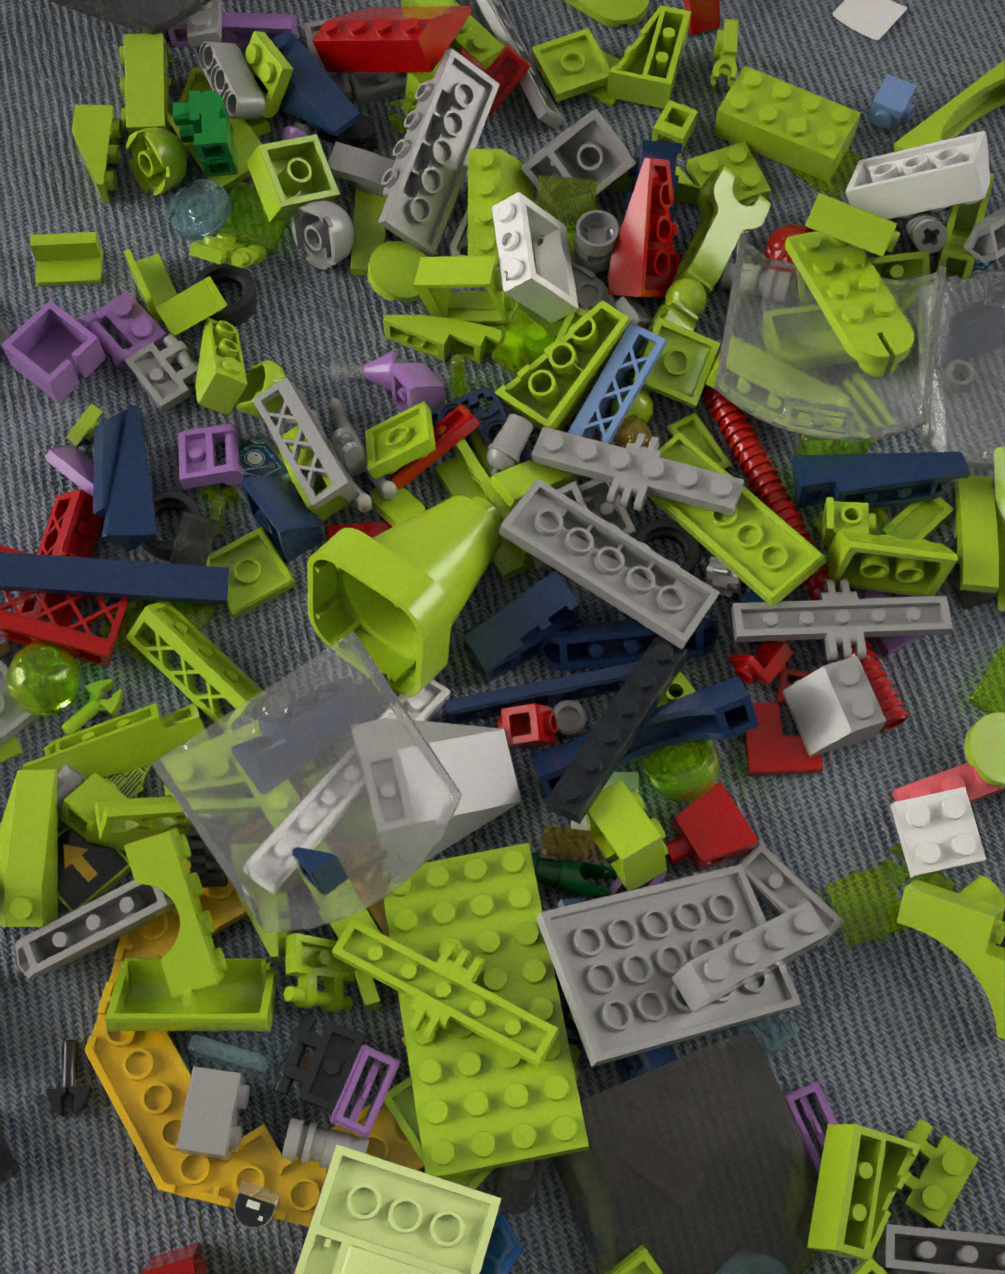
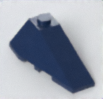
[254,29,362,136]

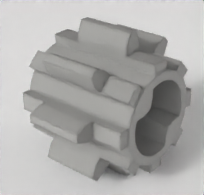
[706,557,747,597]

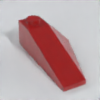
[608,158,681,297]

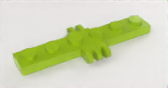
[331,918,559,1068]

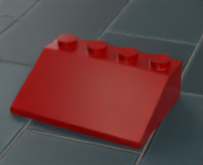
[312,6,472,72]

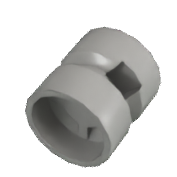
[573,210,619,273]

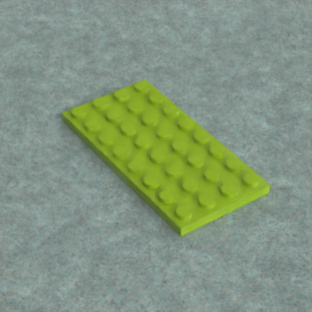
[379,842,590,1179]

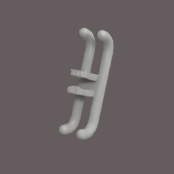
[310,398,397,513]

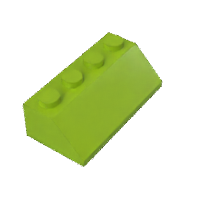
[468,149,534,260]

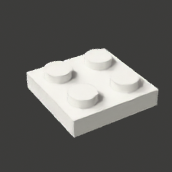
[890,787,986,878]

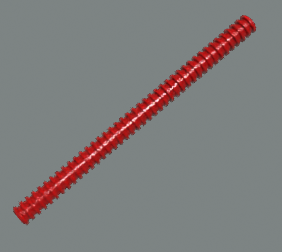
[701,369,909,730]

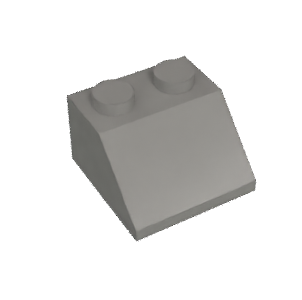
[782,656,886,757]

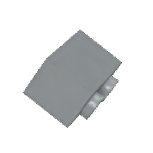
[176,1066,250,1160]

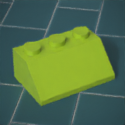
[828,530,958,597]

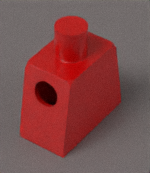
[665,781,759,871]

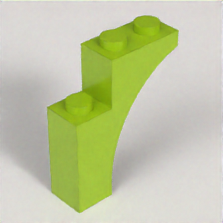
[897,879,1005,1040]

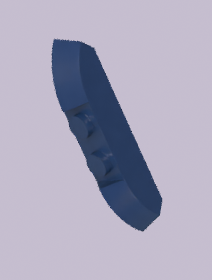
[538,617,720,671]

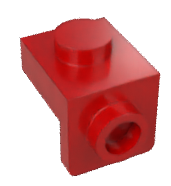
[728,642,793,685]

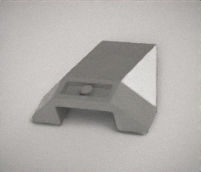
[350,717,522,873]

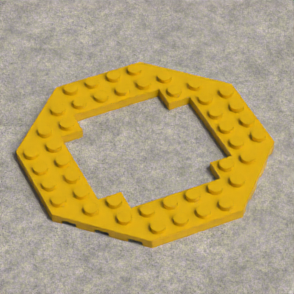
[85,816,429,1227]

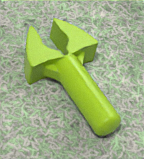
[62,679,124,735]

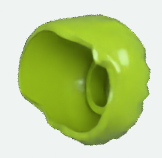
[235,360,286,418]

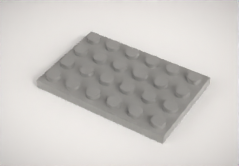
[536,864,802,1067]

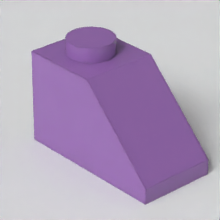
[389,363,446,412]

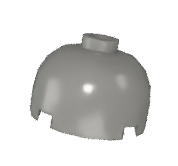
[292,200,355,270]

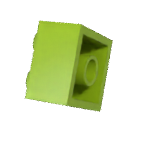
[246,134,340,222]

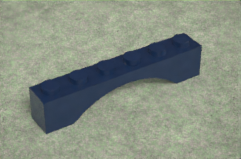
[531,676,760,798]

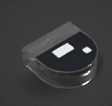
[234,1180,282,1229]

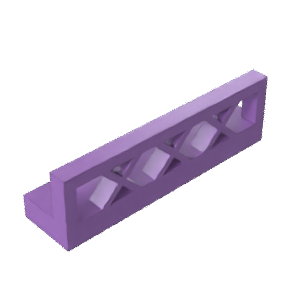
[167,10,297,48]

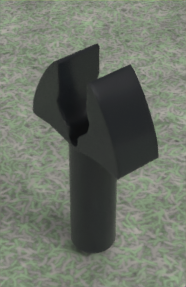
[46,1039,93,1117]

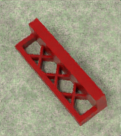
[19,489,104,627]

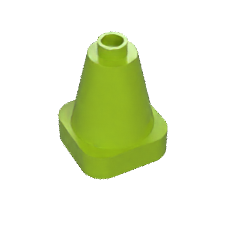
[307,496,502,697]

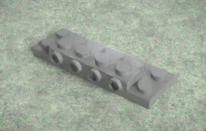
[378,48,500,256]
[498,478,720,649]

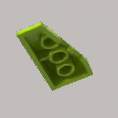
[0,769,58,927]

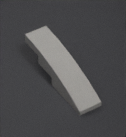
[328,142,460,221]

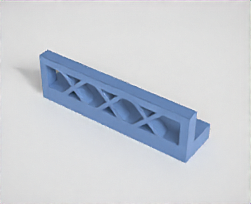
[568,322,667,444]

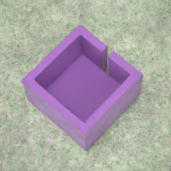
[2,300,106,403]

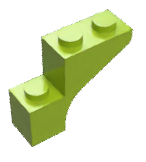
[934,173,994,288]

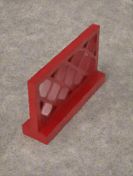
[0,545,130,668]

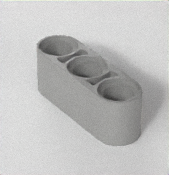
[199,41,265,120]

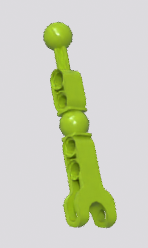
[611,165,771,428]

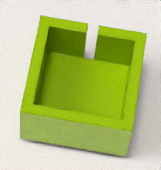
[585,779,668,891]

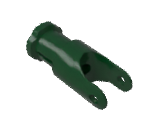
[532,852,616,899]

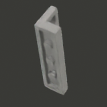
[252,377,360,509]

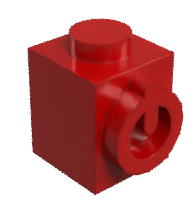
[498,703,558,749]

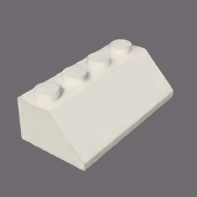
[845,131,990,219]

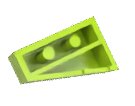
[607,5,691,109]
[119,33,173,135]
[807,1124,921,1260]

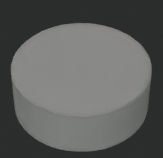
[552,700,587,738]

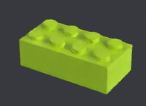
[714,66,861,183]

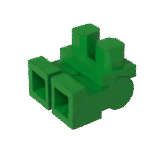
[173,90,238,177]

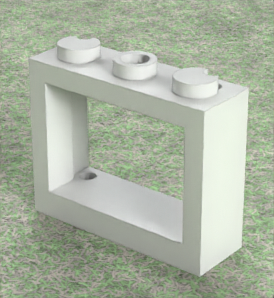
[492,192,579,323]

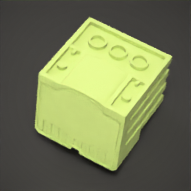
[294,1145,502,1274]

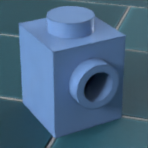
[867,74,917,133]

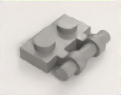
[124,334,199,413]

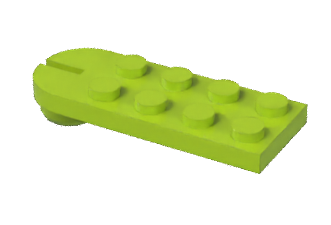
[785,231,914,377]

